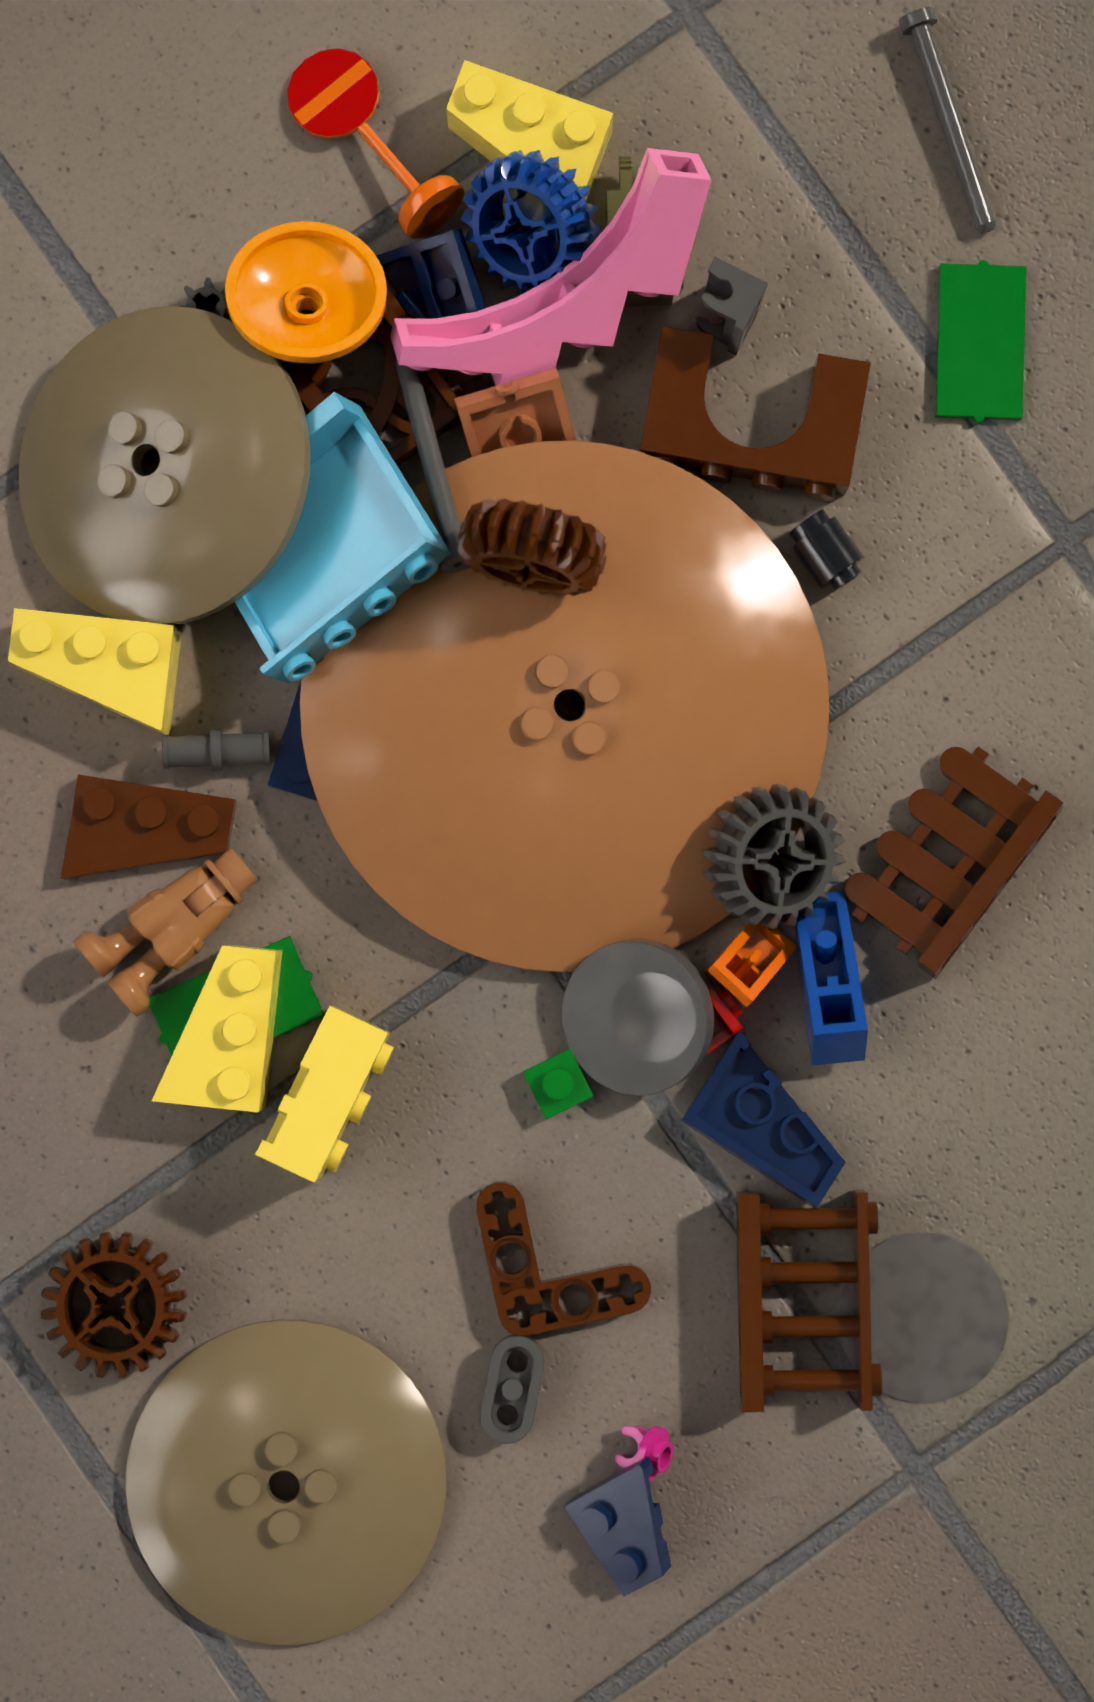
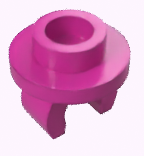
[615,1426,673,1481]

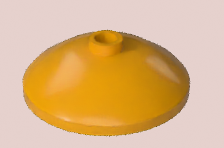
[225,221,387,363]

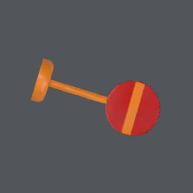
[287,48,464,239]

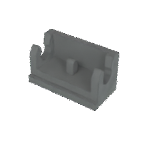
[696,257,768,356]

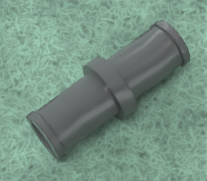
[162,729,270,771]

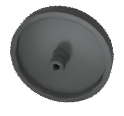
[562,939,714,1095]

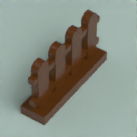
[845,746,1063,979]

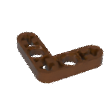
[477,1181,651,1336]

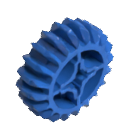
[460,150,602,294]

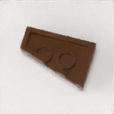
[60,774,237,880]

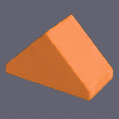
[703,922,797,1008]

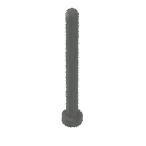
[899,7,996,234]
[395,359,470,573]

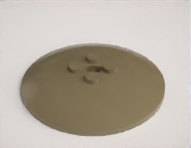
[19,306,311,625]
[126,1319,447,1645]

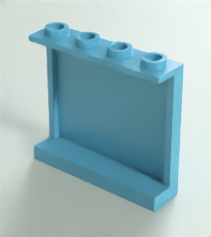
[235,392,451,684]

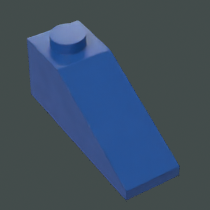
[795,891,868,1066]

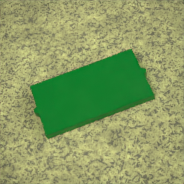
[935,260,1026,424]
[149,936,325,1057]

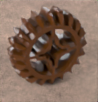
[457,498,607,596]
[41,1232,187,1378]

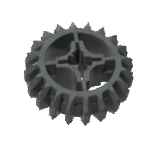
[702,784,846,929]

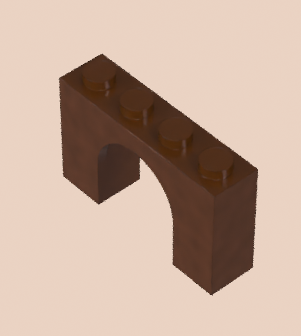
[640,326,871,501]

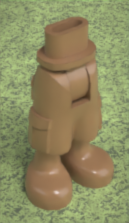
[73,848,258,1017]

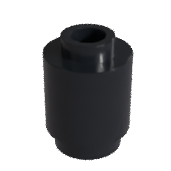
[789,509,864,591]

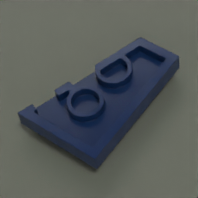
[680,1031,846,1208]

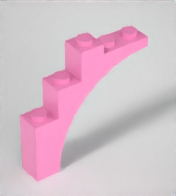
[390,148,711,386]

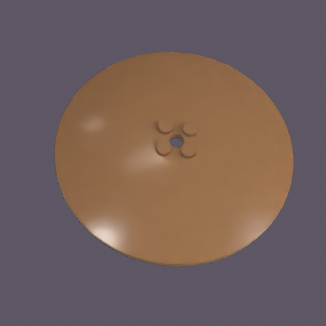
[300,440,830,972]

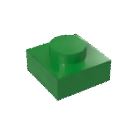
[523,1048,593,1119]

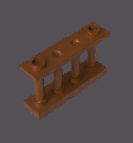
[736,1190,882,1412]

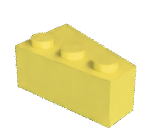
[446,60,613,202]
[8,608,182,736]
[152,945,282,1113]
[255,1006,394,1183]

